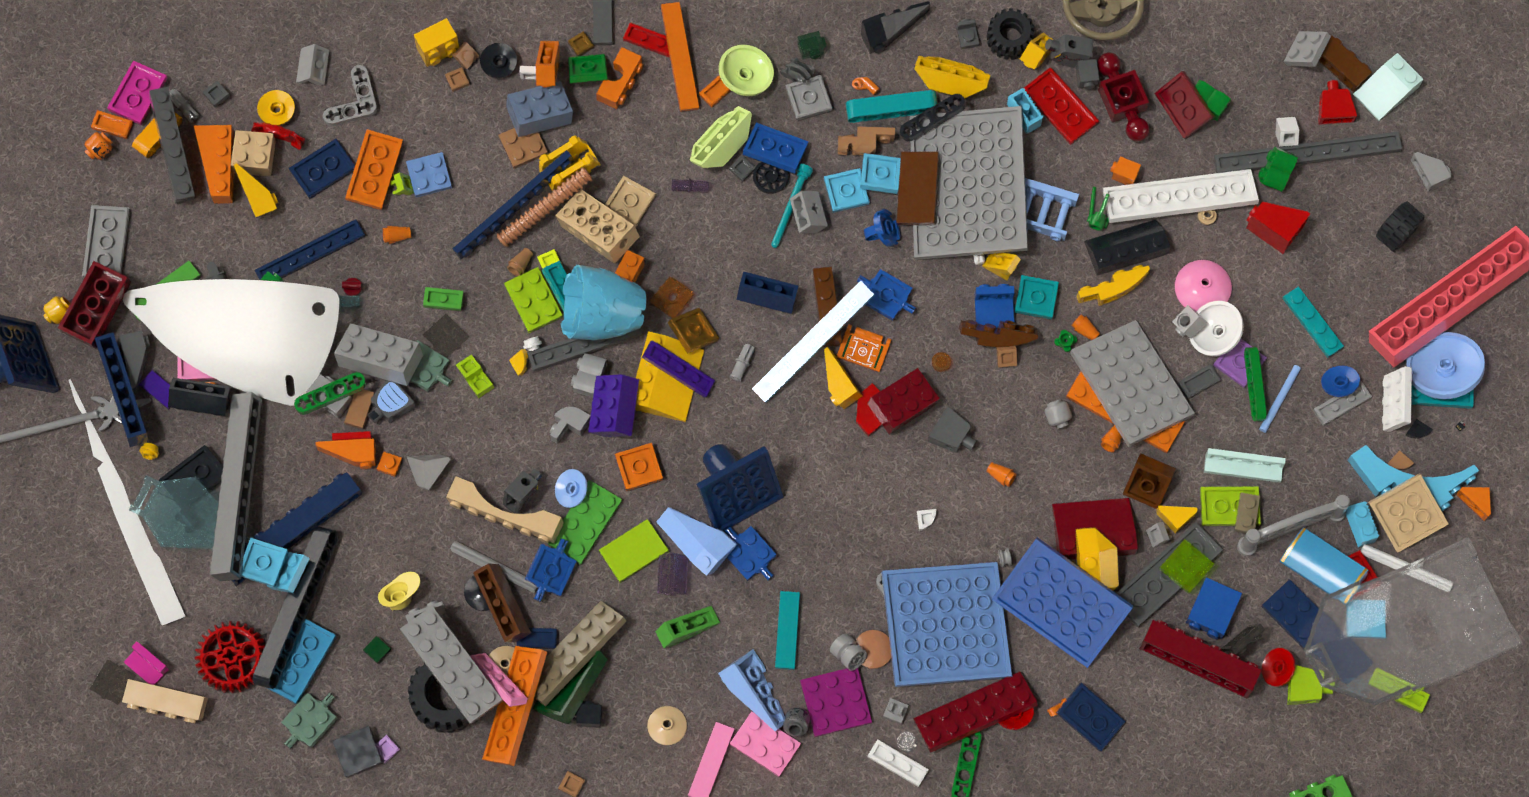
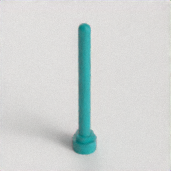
[771,164,813,248]

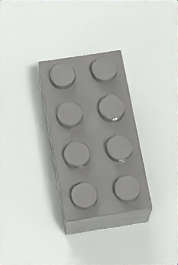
[334,323,423,386]

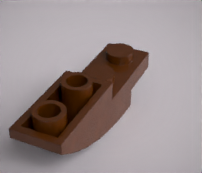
[959,320,1038,347]

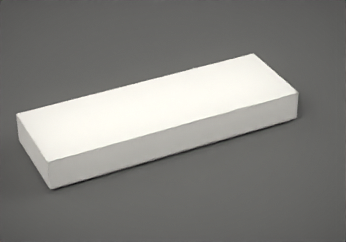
[867,739,929,787]

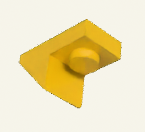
[982,253,1021,280]

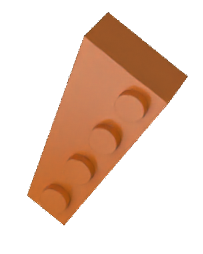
[194,125,235,204]

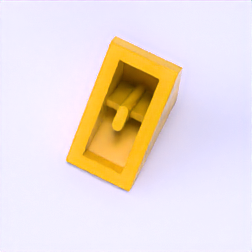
[1156,506,1197,534]

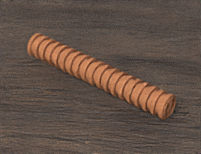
[497,167,592,247]

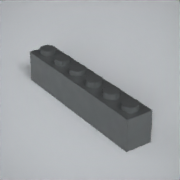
[149,87,195,204]

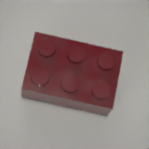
[867,368,940,435]

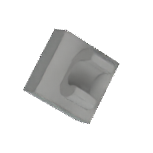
[1146,522,1172,548]
[883,698,909,724]

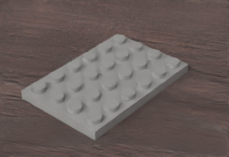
[1070,320,1195,447]

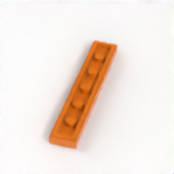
[661,2,699,112]

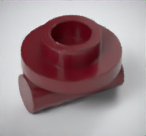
[342,278,362,297]

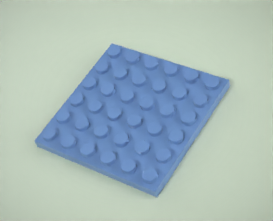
[881,562,1012,687]

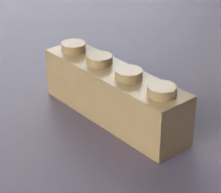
[122,679,208,724]

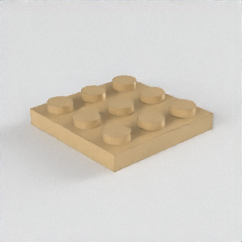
[1368,473,1448,553]

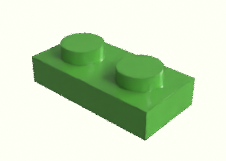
[423,287,464,311]

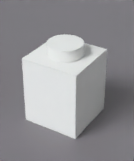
[1275,117,1299,146]

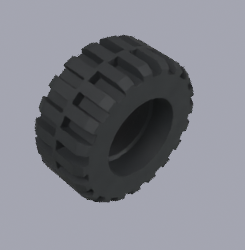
[408,663,471,733]

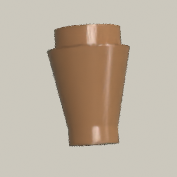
[507,248,533,276]

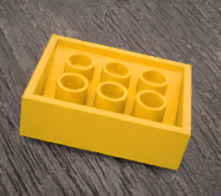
[635,331,704,422]

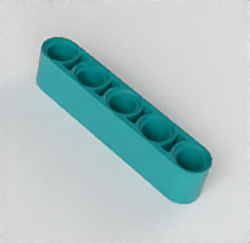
[845,90,938,123]

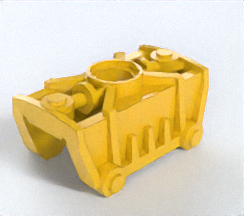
[539,136,601,190]

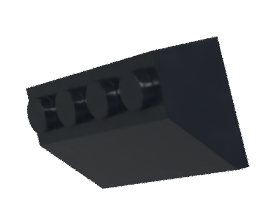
[1084,219,1170,276]

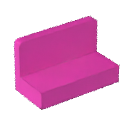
[124,641,169,685]

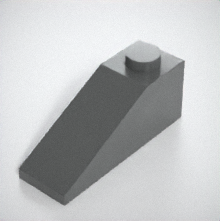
[119,330,150,394]

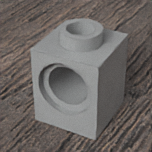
[1172,305,1207,339]

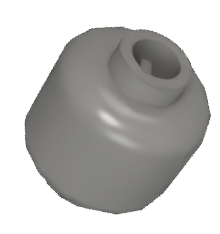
[1044,399,1072,429]

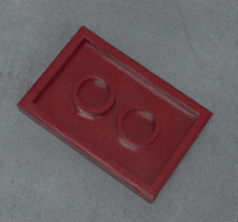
[1154,71,1214,139]

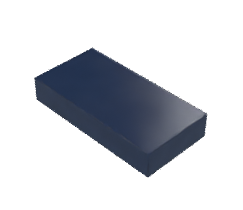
[517,628,557,649]

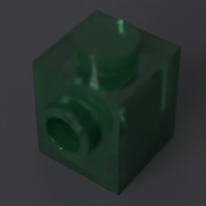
[797,31,826,60]

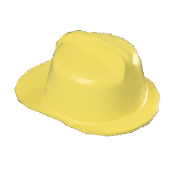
[378,572,420,611]

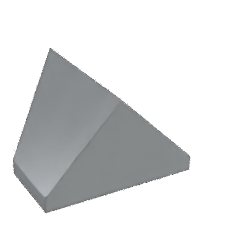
[407,454,450,490]

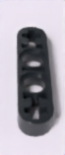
[900,94,966,141]

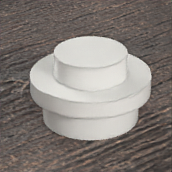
[523,336,542,351]

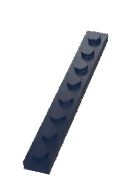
[452,150,574,260]

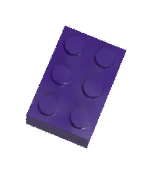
[588,374,639,437]

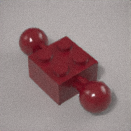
[1097,52,1150,142]

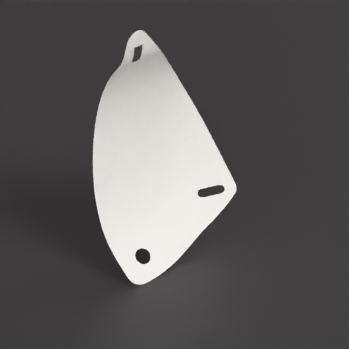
[123,279,339,406]

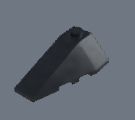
[861,1,930,54]

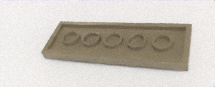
[534,601,626,706]

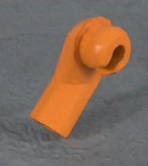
[852,77,880,95]

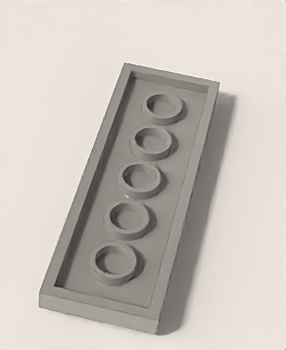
[400,606,502,724]

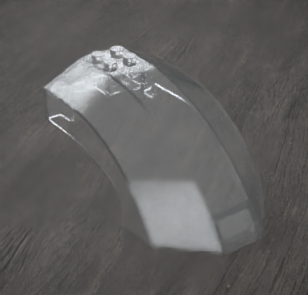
[1304,537,1522,706]

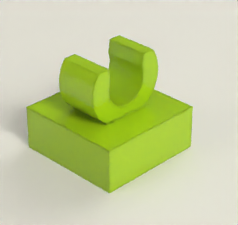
[390,172,414,195]

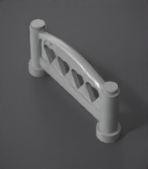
[1237,495,1350,557]

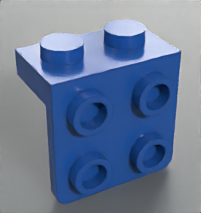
[974,284,1014,328]

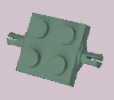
[410,340,452,392]
[281,693,338,749]

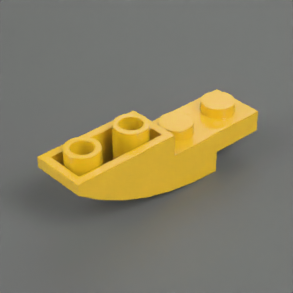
[1077,265,1150,306]

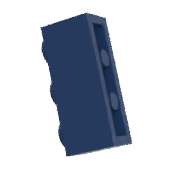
[736,271,799,314]

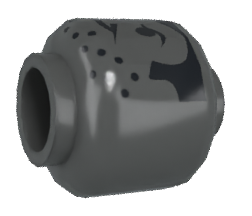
[783,708,810,737]

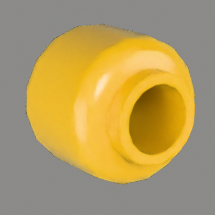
[43,296,71,324]

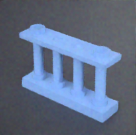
[1025,178,1079,241]

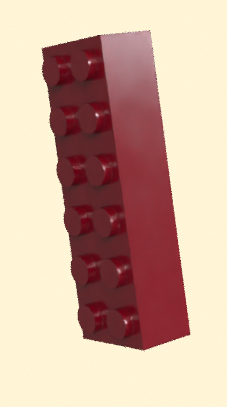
[1139,620,1262,699]

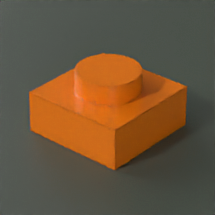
[377,452,402,477]

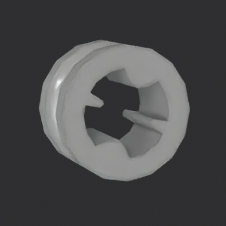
[998,548,1011,567]

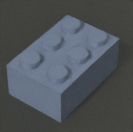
[506,81,573,137]

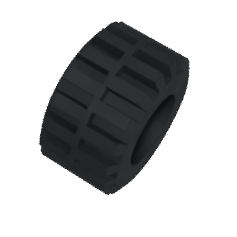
[987,8,1035,60]
[1376,201,1425,252]

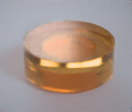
[932,352,951,372]

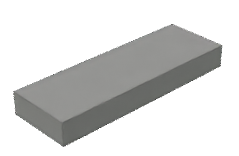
[1313,381,1372,426]

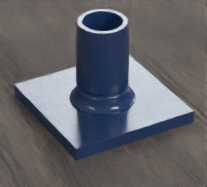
[0,315,60,393]
[696,444,784,531]

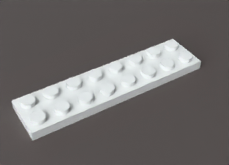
[1103,169,1259,223]

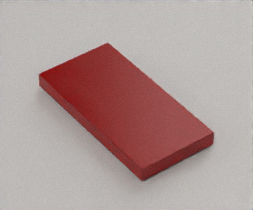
[1024,67,1099,145]

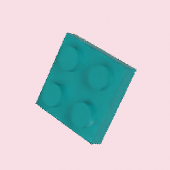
[1014,275,1059,320]

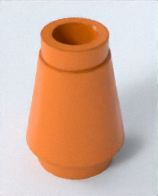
[383,226,411,244]
[1071,314,1100,340]
[1101,425,1122,452]
[986,462,1016,487]

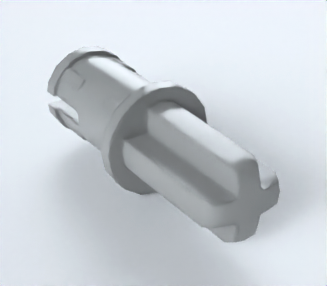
[170,89,199,123]
[730,344,755,382]

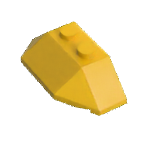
[914,56,990,98]
[1076,528,1119,591]

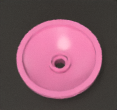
[1175,260,1232,311]

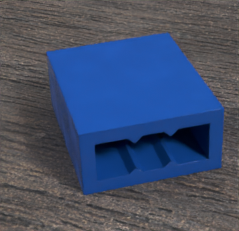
[1186,577,1242,639]

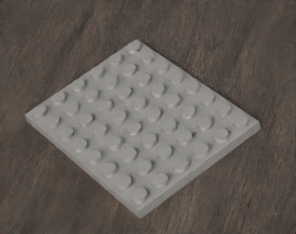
[910,106,1028,260]

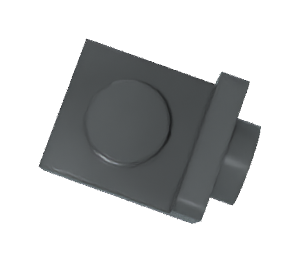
[956,19,980,50]

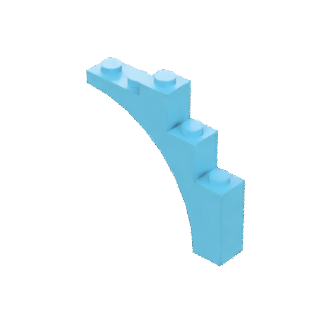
[1348,445,1479,512]

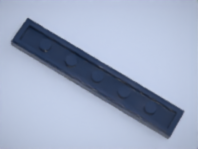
[255,219,365,280]

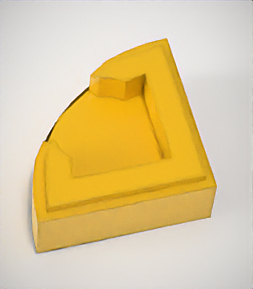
[509,349,528,376]

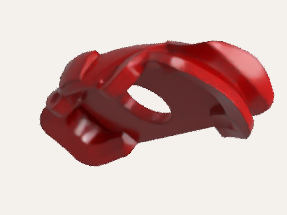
[251,122,305,150]

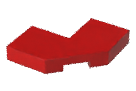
[856,383,882,437]

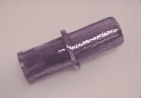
[671,178,709,193]

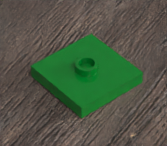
[568,54,607,83]

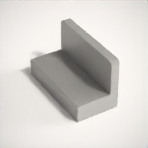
[296,44,329,86]

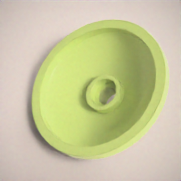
[719,45,774,96]

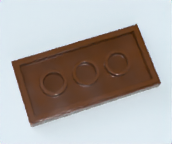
[897,152,939,225]

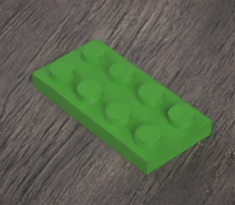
[548,480,622,565]

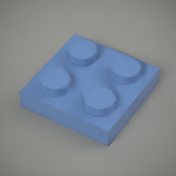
[406,152,452,198]

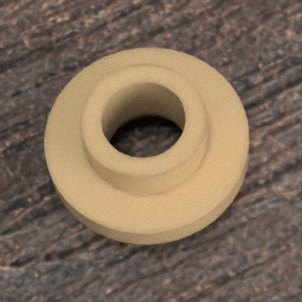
[1197,210,1217,225]

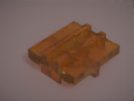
[650,277,694,318]

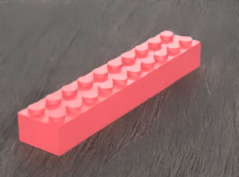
[1369,226,1529,367]

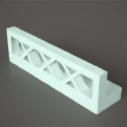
[1204,448,1286,483]

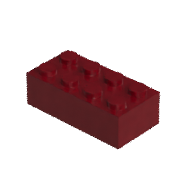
[58,261,131,349]

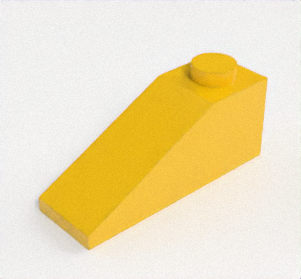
[233,162,278,217]
[824,347,862,409]

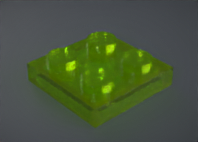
[1159,539,1214,594]

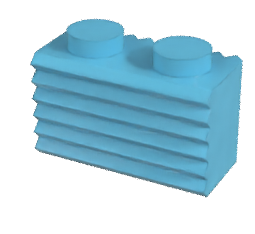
[1007,88,1043,134]
[1346,501,1379,547]

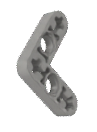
[323,65,377,126]

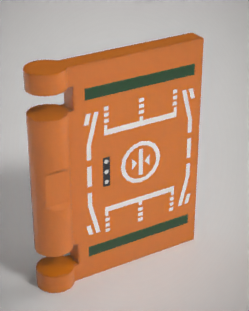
[836,324,892,372]

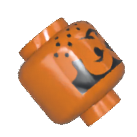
[84,132,113,160]

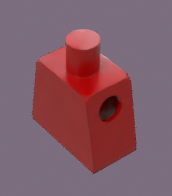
[1318,80,1357,125]

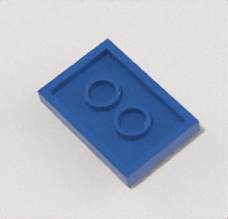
[742,123,809,174]

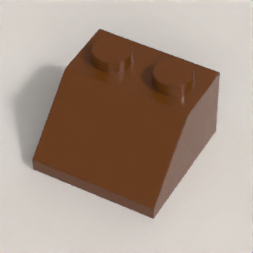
[1123,453,1176,509]

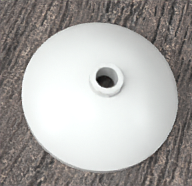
[1190,301,1244,356]

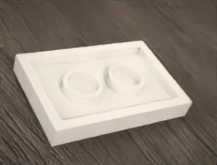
[1382,366,1412,432]

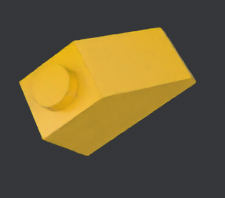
[1020,33,1053,70]

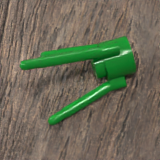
[1087,187,1110,231]

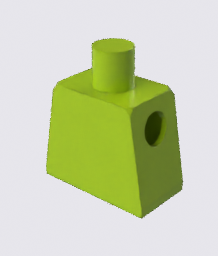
[1287,665,1334,705]

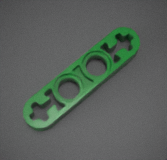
[1244,347,1266,421]
[294,372,366,415]
[951,732,981,797]

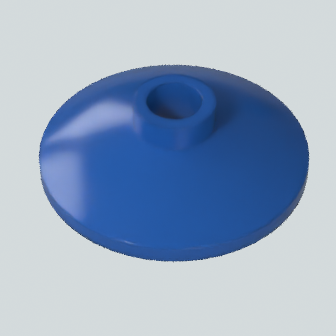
[1321,366,1360,397]

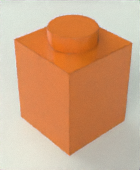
[1110,156,1141,185]

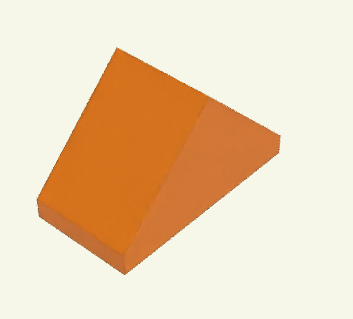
[1456,487,1491,521]

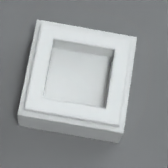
[520,66,536,80]

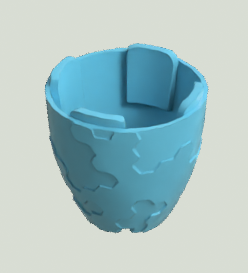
[561,265,646,340]

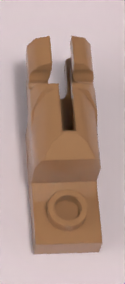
[838,127,895,156]

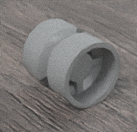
[830,634,867,671]

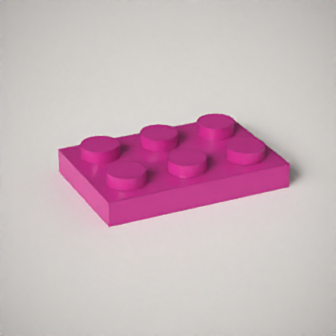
[107,61,167,125]

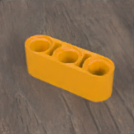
[132,112,183,158]

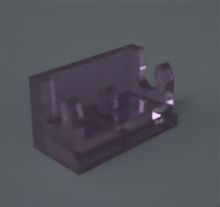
[657,552,688,596]

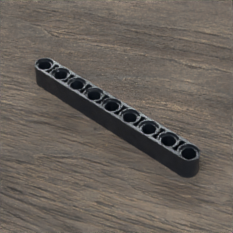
[253,527,338,689]

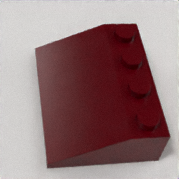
[1052,498,1138,560]

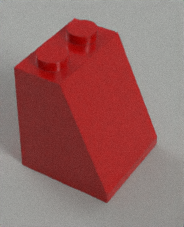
[1246,202,1310,254]

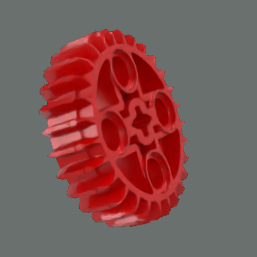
[195,620,265,693]

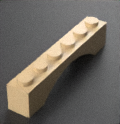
[446,477,564,543]

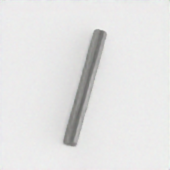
[450,541,537,593]

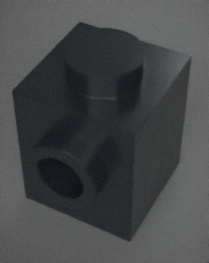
[573,701,602,728]

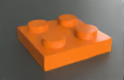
[615,443,663,491]

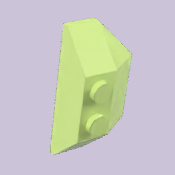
[690,106,752,168]

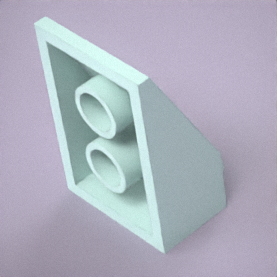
[1353,53,1423,121]

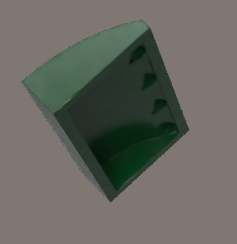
[533,651,607,724]

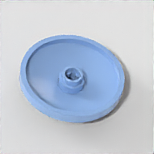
[1407,332,1485,399]

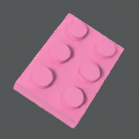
[730,711,801,777]

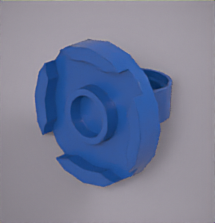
[864,209,900,247]

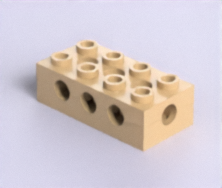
[555,189,640,264]

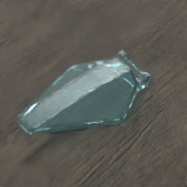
[129,475,219,549]

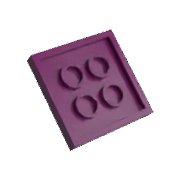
[800,668,872,737]

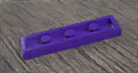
[642,340,715,398]

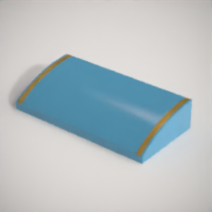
[1280,527,1368,605]

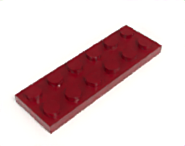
[913,672,1038,753]

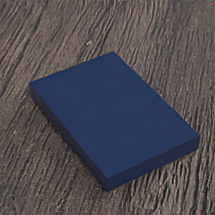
[289,139,355,199]
[1056,683,1126,751]

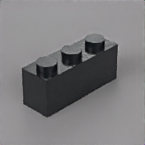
[168,377,230,416]

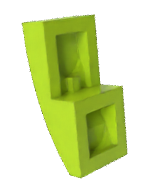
[456,354,494,399]

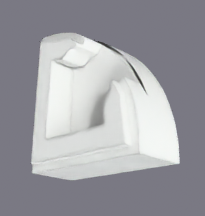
[917,509,936,531]

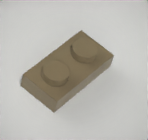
[1234,493,1260,533]

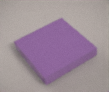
[1213,339,1267,388]

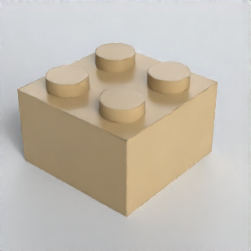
[231,130,276,176]

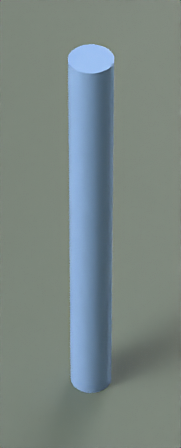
[1259,365,1301,433]

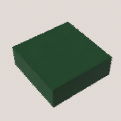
[363,636,391,664]

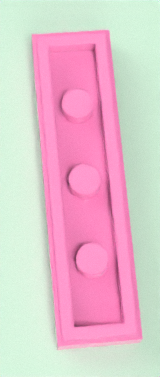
[470,653,528,707]
[688,722,734,797]

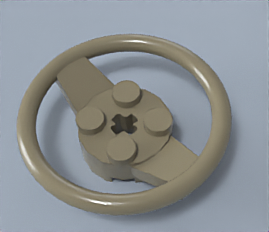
[1063,0,1144,40]

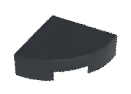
[1406,419,1433,439]

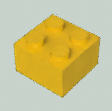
[414,18,459,67]

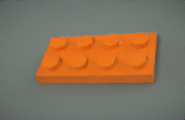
[345,129,403,210]

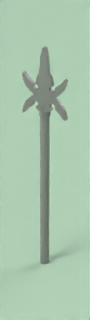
[0,396,151,443]

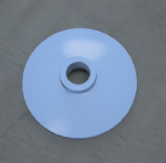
[555,469,587,508]

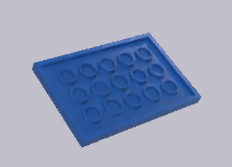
[992,537,1133,668]

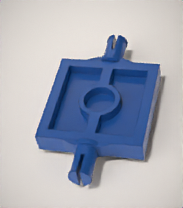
[857,269,916,321]
[725,526,777,581]
[525,538,576,602]

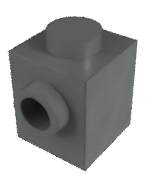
[1075,59,1099,90]

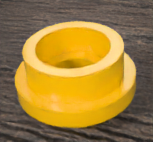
[139,443,159,460]

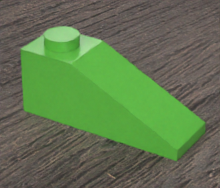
[655,606,720,648]

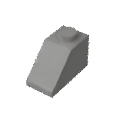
[1411,152,1451,192]

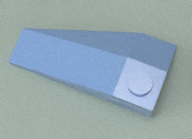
[657,507,737,576]
[718,649,785,731]

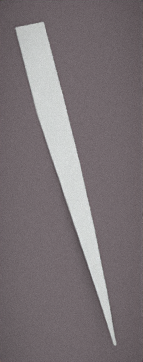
[69,379,185,625]

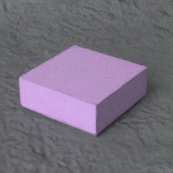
[377,735,400,763]

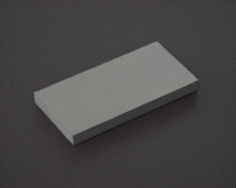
[82,205,130,278]

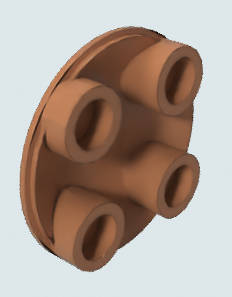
[855,630,891,669]

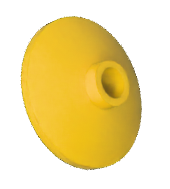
[257,90,295,126]

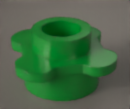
[1054,330,1077,352]

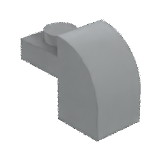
[549,407,591,444]

